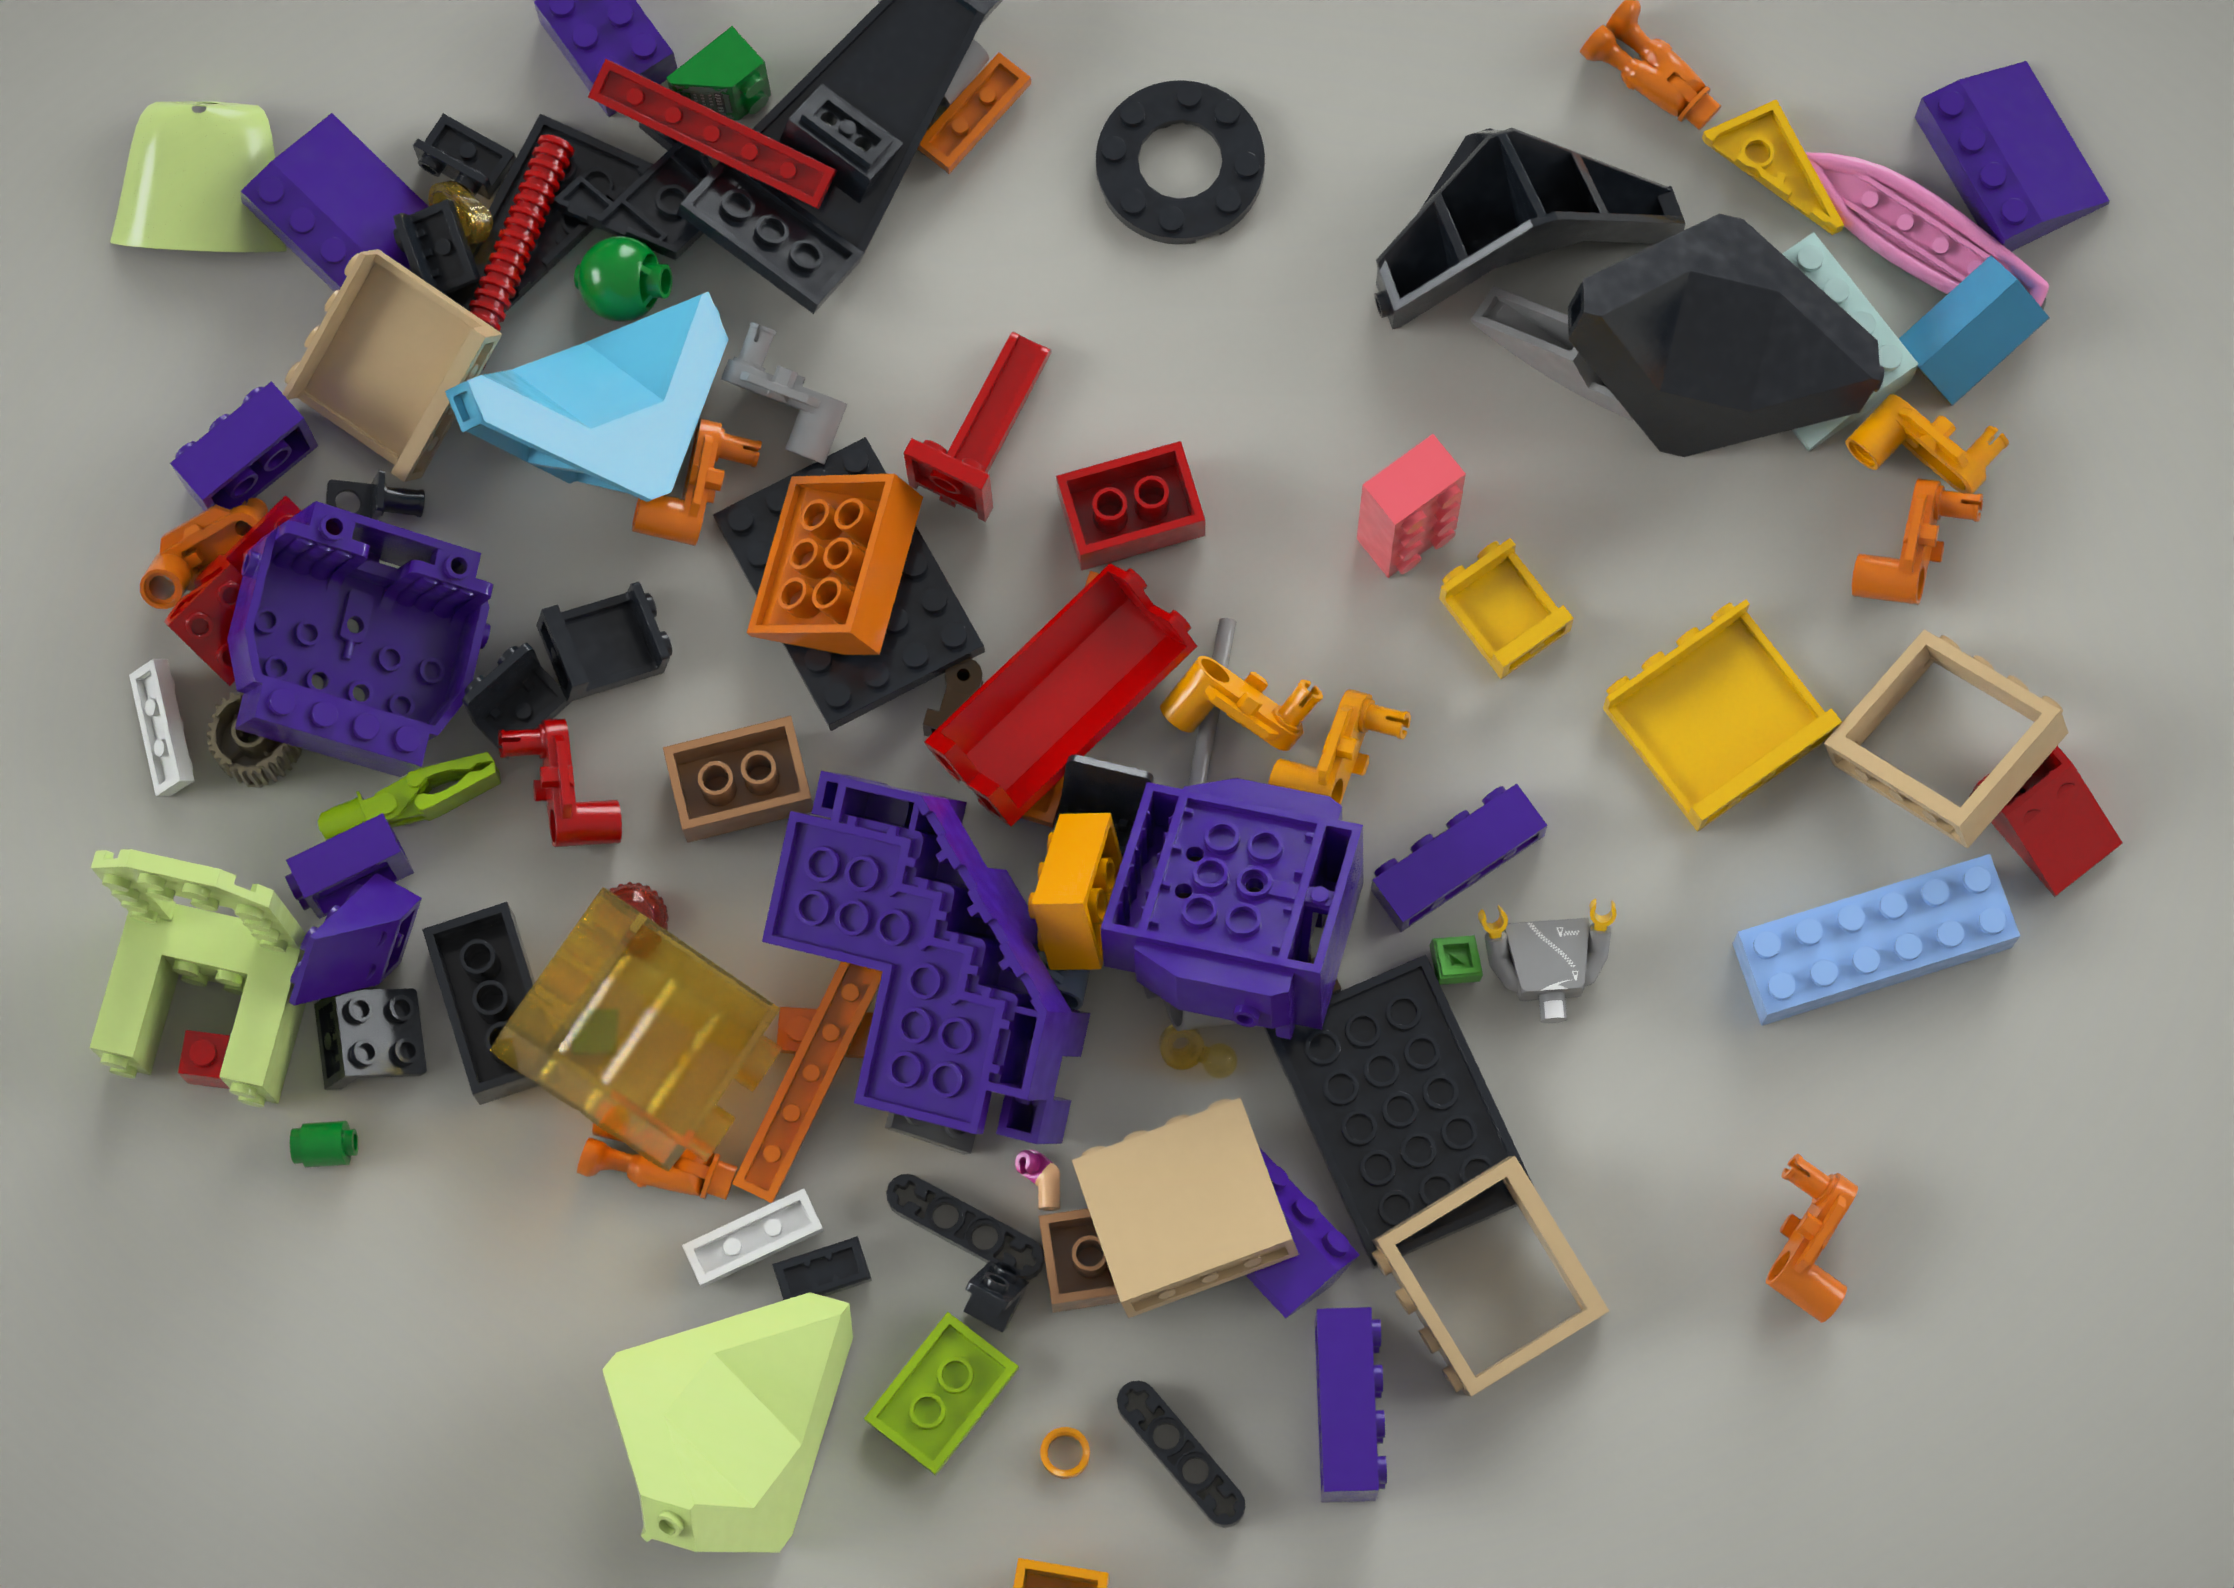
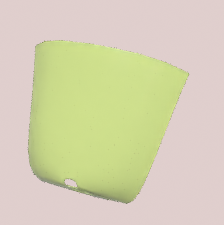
[110,101,287,252]

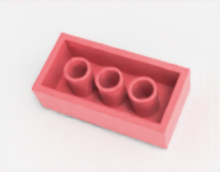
[1357,434,1466,578]

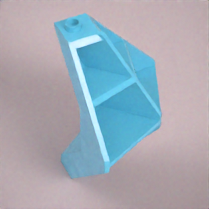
[445,292,729,502]

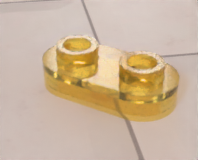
[428,180,493,245]

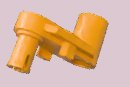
[1845,394,2009,494]
[1160,656,1323,751]
[1268,689,1411,804]

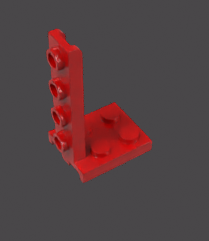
[904,332,1052,522]

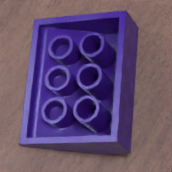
[1915,61,2110,252]
[241,113,429,292]

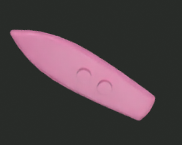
[1805,152,2049,307]

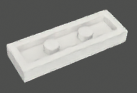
[129,659,195,796]
[682,1188,824,1288]

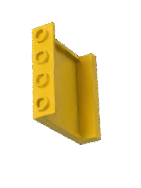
[1603,599,1842,832]

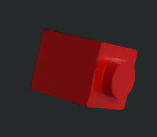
[178,1030,230,1089]

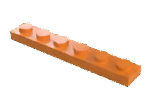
[732,961,882,1203]

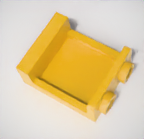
[1439,538,1574,679]

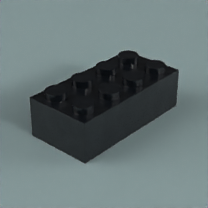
[422,902,564,1105]

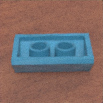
[1899,255,2050,406]

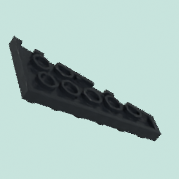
[446,114,653,313]

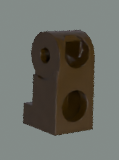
[923,658,983,737]

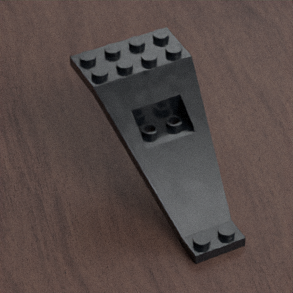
[677,0,1003,314]

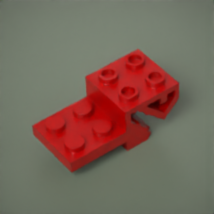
[164,495,302,686]

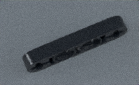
[886,1174,1044,1280]
[1117,1380,1246,1528]

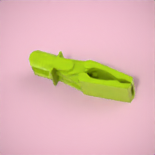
[318,752,501,840]

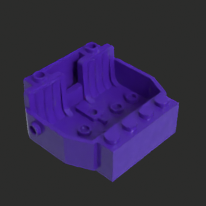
[227,501,494,777]
[1101,778,1364,1040]

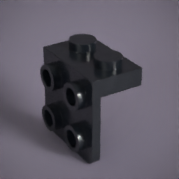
[462,642,572,759]
[1052,755,1154,858]

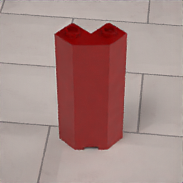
[924,563,1198,827]

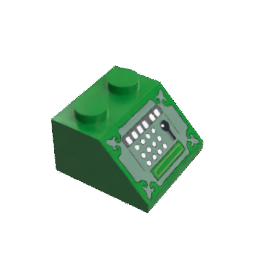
[666,26,771,121]

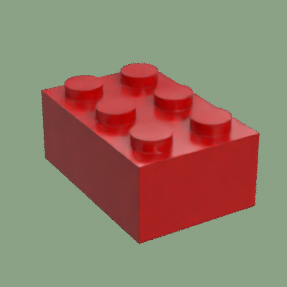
[1056,441,1206,571]

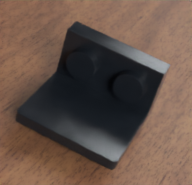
[314,988,427,1090]

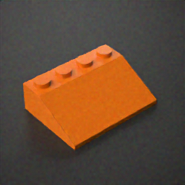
[747,473,923,655]

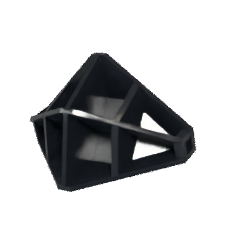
[1374,128,1686,330]
[1568,213,1884,457]

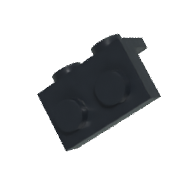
[413,113,516,200]
[393,199,481,295]

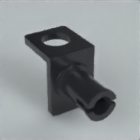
[326,470,425,520]

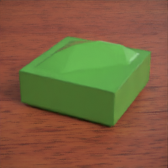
[1429,935,1483,985]

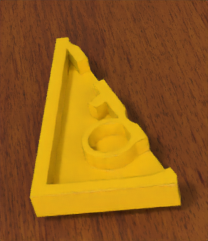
[1702,99,1844,235]

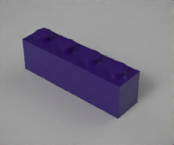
[1371,783,1548,932]

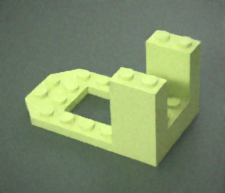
[89,849,306,1107]

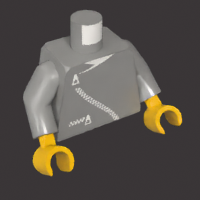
[1478,898,1617,1024]

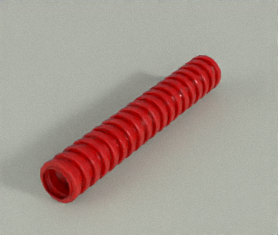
[469,134,575,370]

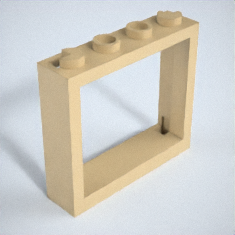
[1824,629,2069,848]
[1372,1156,1609,1397]

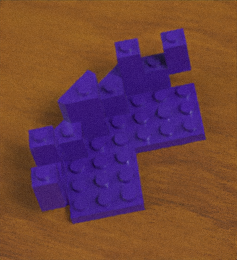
[762,771,1091,1144]

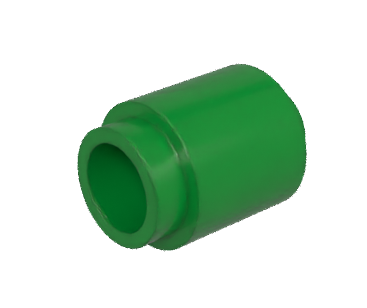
[289,1121,358,1168]

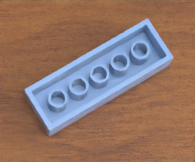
[1732,854,2020,1026]

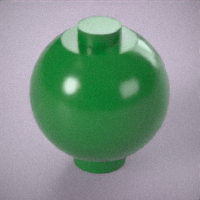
[574,236,673,322]

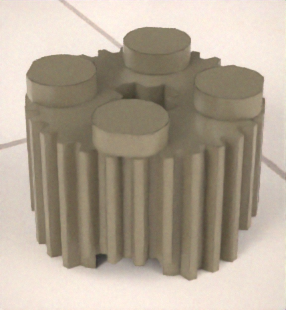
[207,692,302,788]

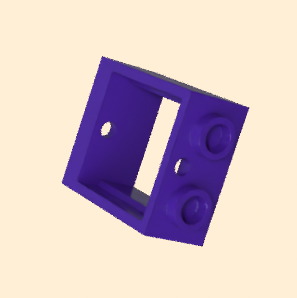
[285,813,414,919]

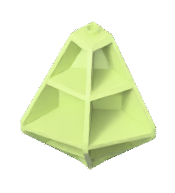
[602,1292,853,1553]

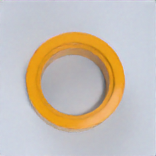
[1040,1427,1090,1479]

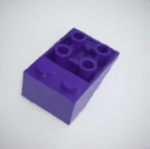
[289,873,422,1006]

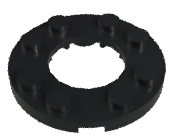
[1096,80,1265,244]

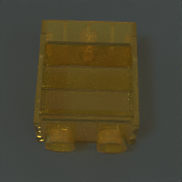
[490,887,783,1172]

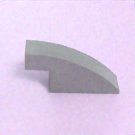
[1471,286,1633,421]

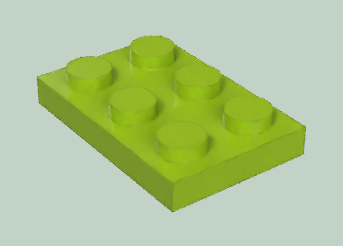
[864,1312,1019,1476]

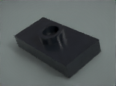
[772,1236,872,1300]

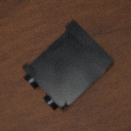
[536,581,672,703]

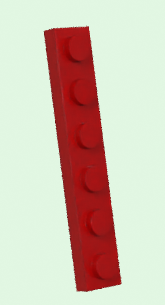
[588,59,837,209]

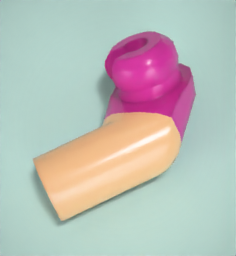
[1015,1150,1060,1211]

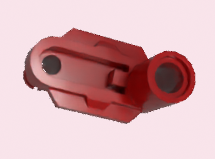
[498,719,622,847]

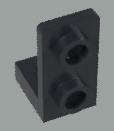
[963,1261,1029,1333]

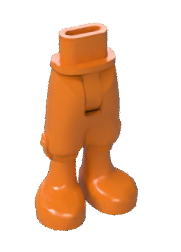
[1580,0,1721,130]
[577,1095,738,1200]

